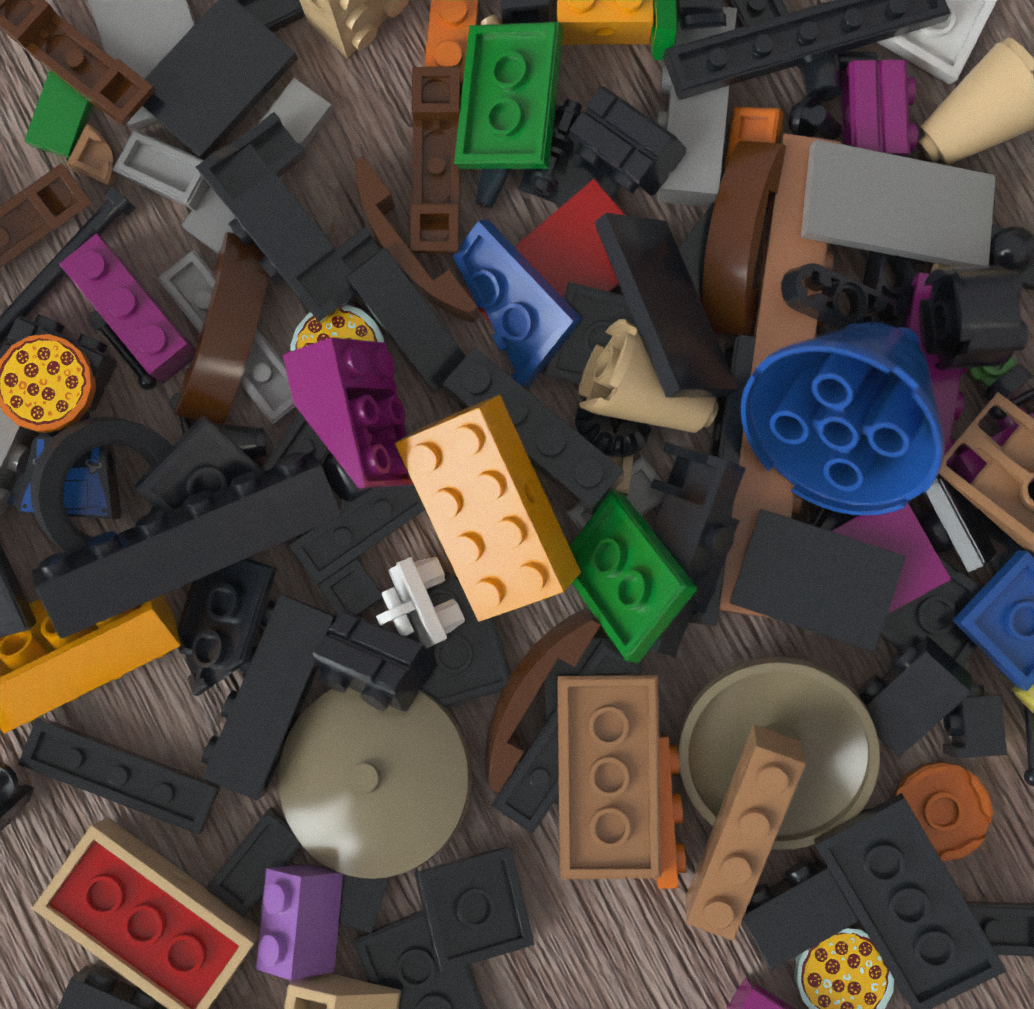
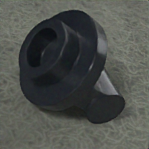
[789,95,842,140]

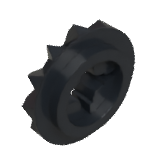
[575,397,652,457]

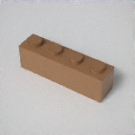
[686,724,806,941]

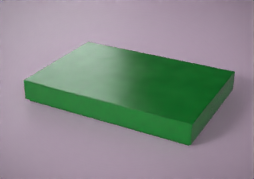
[454,22,564,169]
[569,490,698,663]

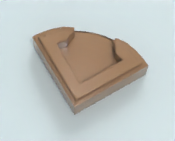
[66,124,117,188]

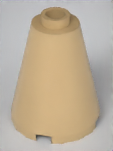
[917,37,1034,166]
[578,319,719,433]

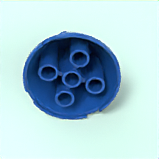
[741,322,944,515]

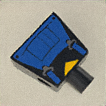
[17,411,121,519]

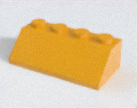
[0,594,181,734]

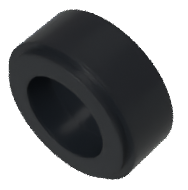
[984,364,1034,402]

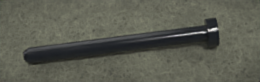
[0,185,136,344]

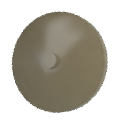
[679,656,880,850]
[278,687,472,879]

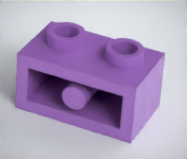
[256,864,343,980]

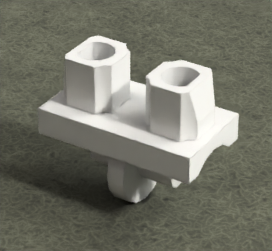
[376,557,465,648]

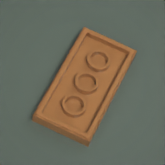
[557,674,661,879]

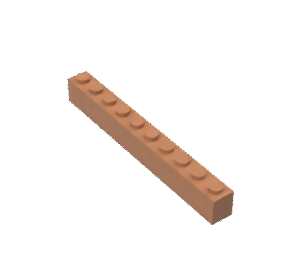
[719,134,841,618]

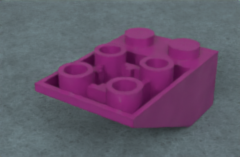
[282,337,414,489]

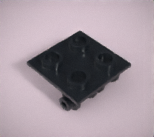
[518,99,620,206]

